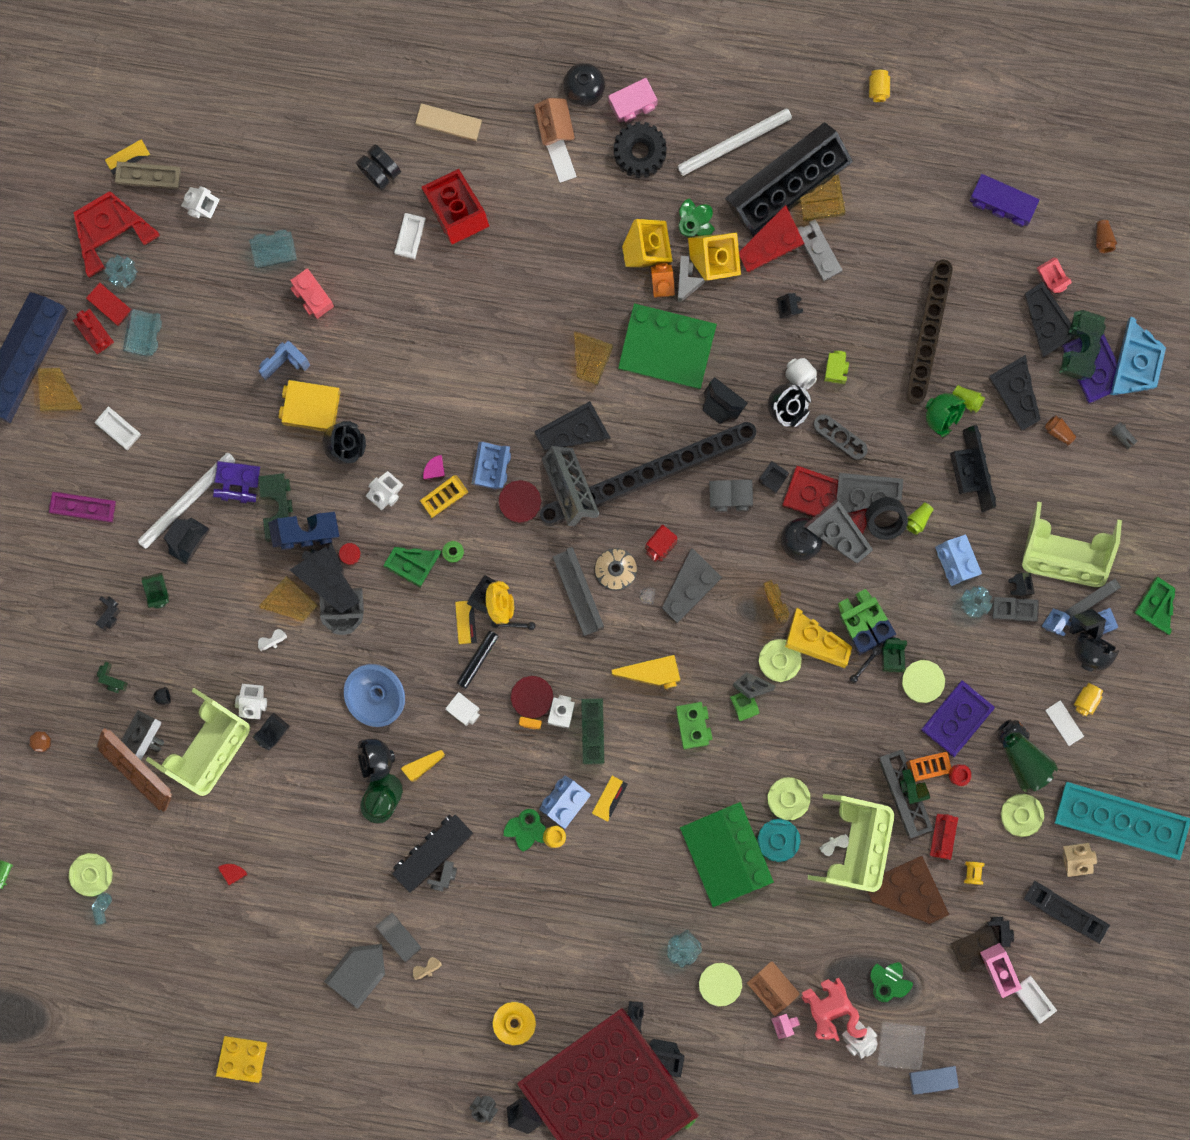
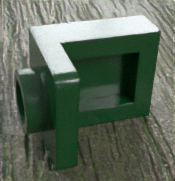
[141,573,169,609]
[882,638,907,673]
[97,661,128,693]
[900,769,930,804]

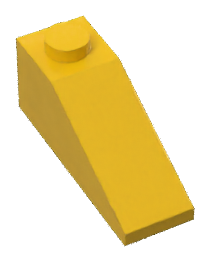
[611,655,680,689]

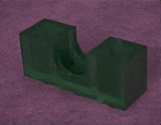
[1059,310,1106,381]
[258,473,293,542]
[581,698,605,765]

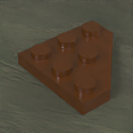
[867,856,949,924]

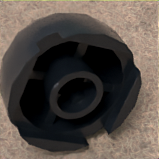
[564,63,605,107]
[768,383,811,427]
[322,421,366,464]
[780,518,823,561]
[1074,632,1119,672]
[358,739,395,783]

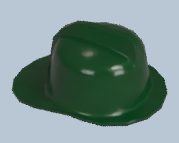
[360,774,403,823]

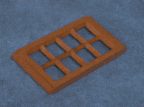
[97,728,172,812]

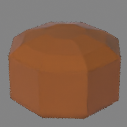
[30,732,51,752]

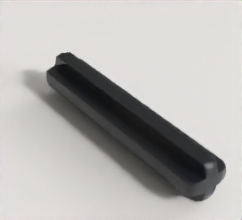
[457,631,499,689]

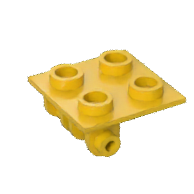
[216,1036,267,1083]

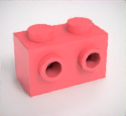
[290,268,334,319]

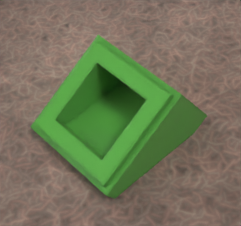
[730,693,759,721]

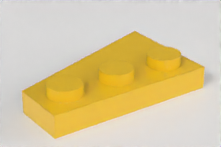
[785,608,852,668]

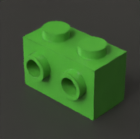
[676,702,712,750]

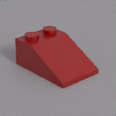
[421,169,490,245]

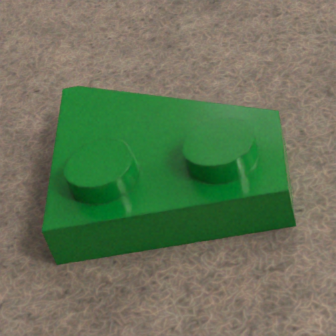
[384,547,441,588]
[1133,577,1175,635]

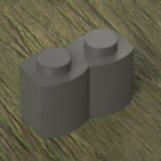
[709,480,753,512]

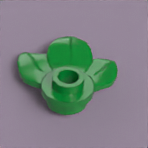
[678,199,715,237]
[504,809,546,852]
[870,962,913,1002]

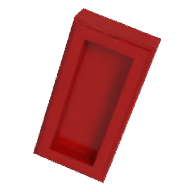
[86,283,132,327]

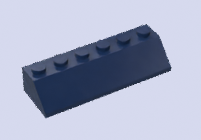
[0,292,68,423]

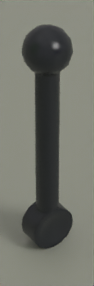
[491,621,536,630]
[850,647,881,683]

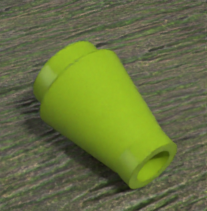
[952,385,985,413]
[906,502,934,535]

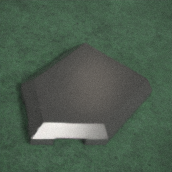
[324,944,385,1009]

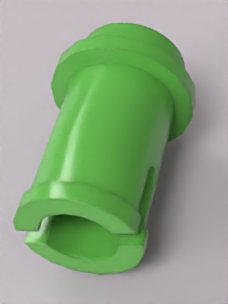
[0,860,13,889]

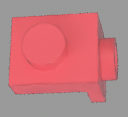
[1037,257,1072,293]

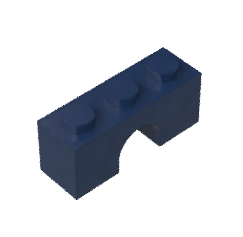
[268,512,340,550]

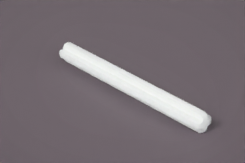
[678,109,792,176]
[138,453,235,549]

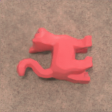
[802,978,867,1042]

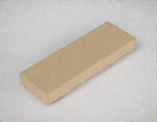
[415,104,482,142]

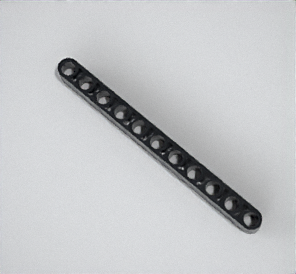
[540,422,756,526]

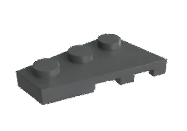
[836,473,903,513]
[803,500,873,563]

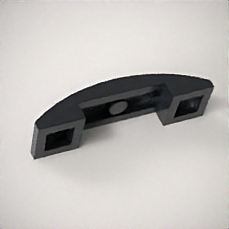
[1024,880,1110,944]

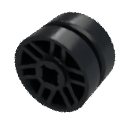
[355,144,401,190]

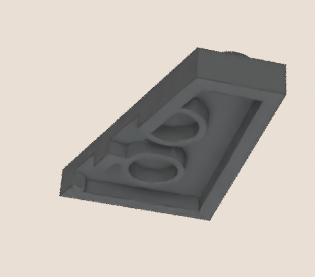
[662,548,722,623]

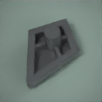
[733,672,776,699]

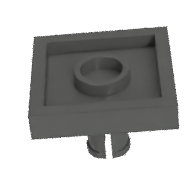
[121,710,164,760]

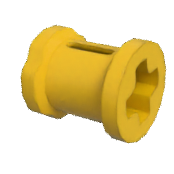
[964,861,985,885]

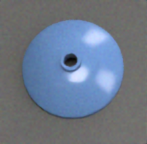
[344,664,405,727]

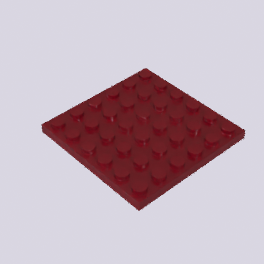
[517,1008,699,1140]

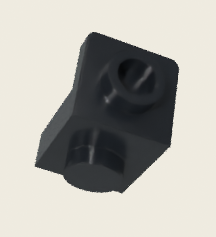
[96,596,121,631]
[253,713,290,750]
[985,917,1014,947]

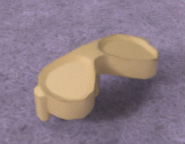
[413,957,442,980]

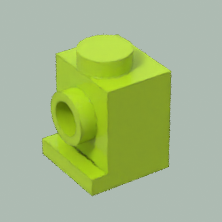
[824,351,849,385]

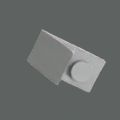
[678,256,705,302]

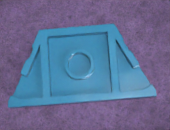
[1110,317,1166,395]

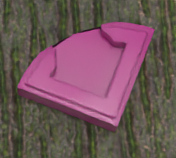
[423,455,445,480]

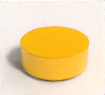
[543,826,566,848]

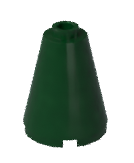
[1003,732,1058,792]

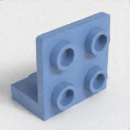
[259,341,311,381]

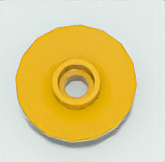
[493,1002,536,1046]

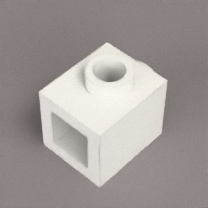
[548,695,575,729]

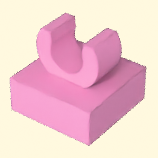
[771,1014,800,1039]

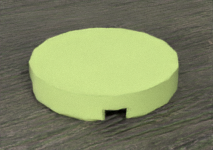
[759,639,802,682]
[902,660,945,703]
[768,777,810,820]
[1000,794,1044,837]
[69,853,113,897]
[699,963,742,1006]

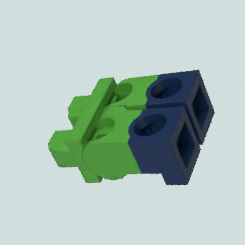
[838,589,896,656]

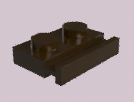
[950,926,999,972]

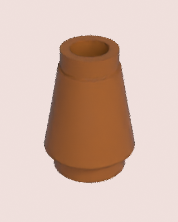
[1096,220,1117,253]
[1044,415,1076,446]

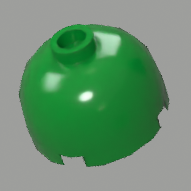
[925,393,966,437]

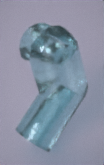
[92,893,112,925]

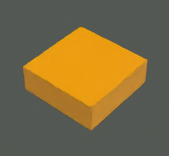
[519,717,542,730]

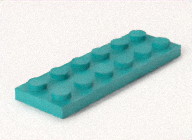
[1054,782,1190,860]

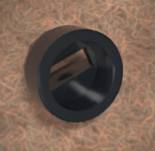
[154,687,171,705]

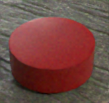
[339,543,361,565]
[949,764,971,786]

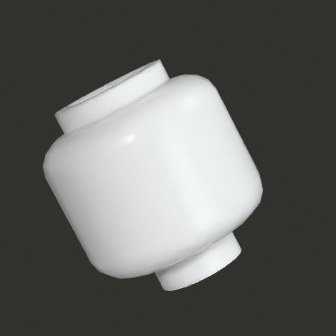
[785,358,817,390]

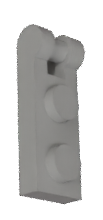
[798,219,843,282]

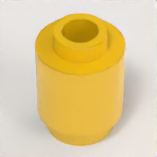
[869,70,890,102]
[1074,683,1103,717]

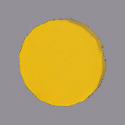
[486,581,514,624]

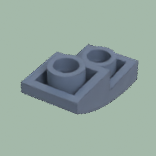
[909,1066,959,1095]

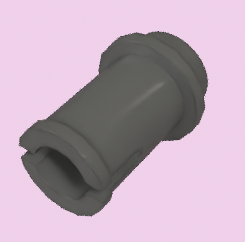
[1111,422,1137,450]

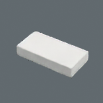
[394,213,426,260]
[94,406,141,451]
[1015,976,1057,1024]

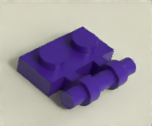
[213,461,260,503]

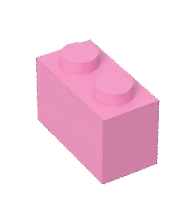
[608,78,657,123]
[980,943,1022,998]

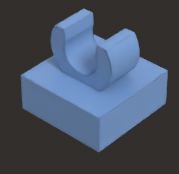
[1042,608,1071,636]
[1098,608,1118,634]

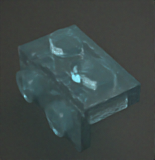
[249,230,297,268]
[123,309,162,357]

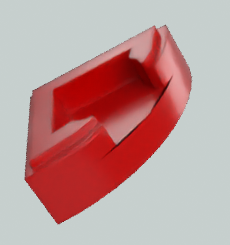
[218,864,248,886]

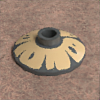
[595,548,637,591]

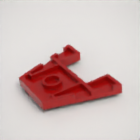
[73,191,160,278]

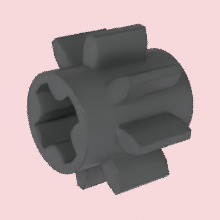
[469,1095,498,1123]

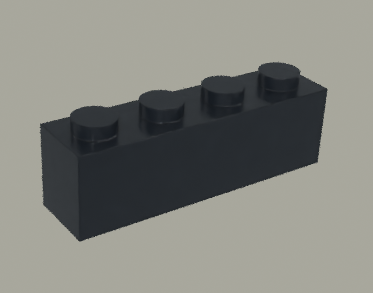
[392,814,474,893]

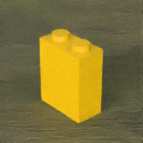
[279,380,341,432]

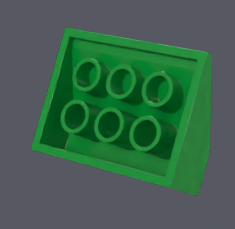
[618,303,717,389]
[680,802,774,908]

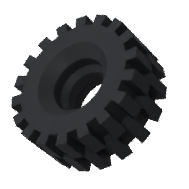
[614,122,667,178]

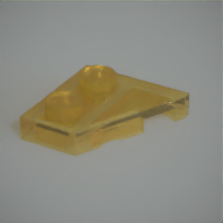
[800,175,845,221]
[574,332,613,386]
[38,368,82,412]
[258,576,318,621]
[763,580,790,625]

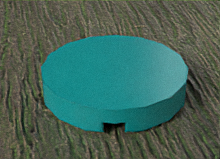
[757,819,801,862]

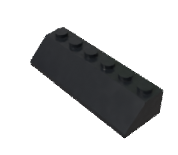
[725,122,853,237]

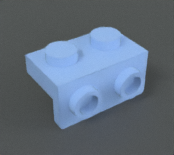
[935,535,982,586]

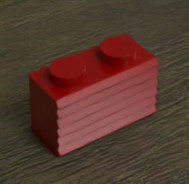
[645,524,677,562]

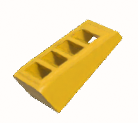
[420,475,468,518]
[401,750,445,782]

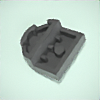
[319,588,364,635]

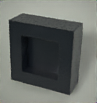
[777,293,803,319]
[1008,573,1035,596]

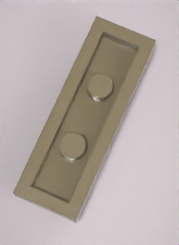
[115,161,181,189]

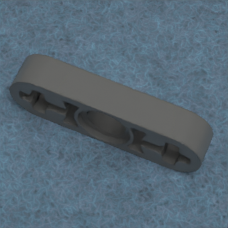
[813,414,868,460]
[1064,578,1121,621]

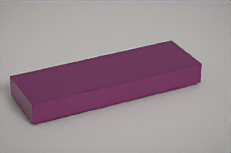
[49,492,116,523]

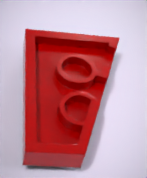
[739,205,805,273]

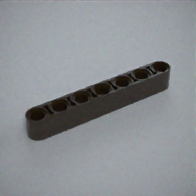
[906,259,953,405]

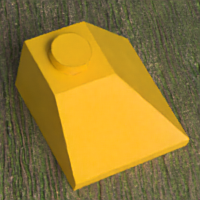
[622,219,673,268]
[688,233,741,280]

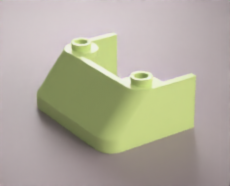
[1022,502,1122,587]
[146,688,250,796]
[808,794,894,892]

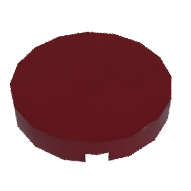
[499,480,541,523]
[511,676,554,719]

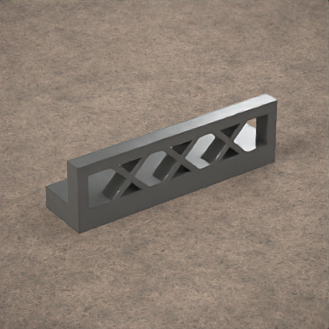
[542,446,599,526]
[553,547,604,636]
[878,749,933,839]

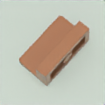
[534,98,575,145]
[747,962,800,1016]

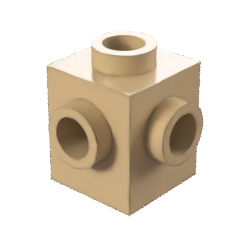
[1063,843,1097,877]

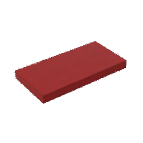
[782,466,867,535]

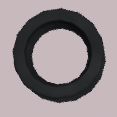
[865,497,908,540]

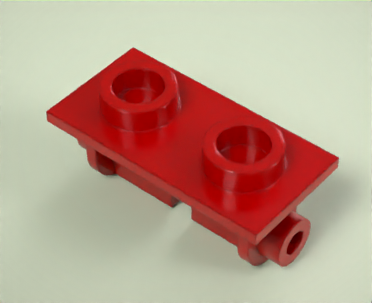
[73,308,114,355]
[930,813,958,860]

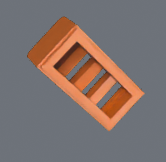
[906,752,951,782]

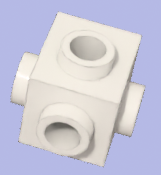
[181,186,220,219]
[366,471,403,510]
[235,684,267,719]
[842,1020,878,1059]

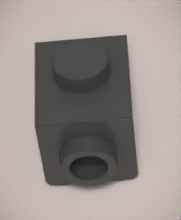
[427,861,457,891]

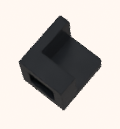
[758,461,789,494]
[1069,609,1106,639]
[506,1098,542,1134]

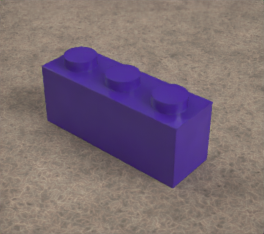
[969,174,1040,227]

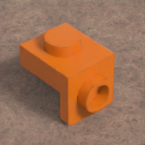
[651,263,675,297]

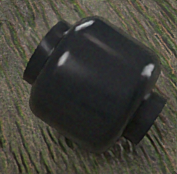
[998,719,1030,744]

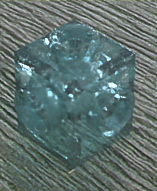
[105,254,138,288]
[960,586,993,618]
[667,929,702,968]

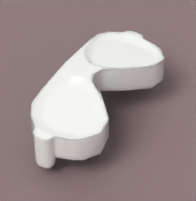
[258,629,287,651]
[820,834,849,856]

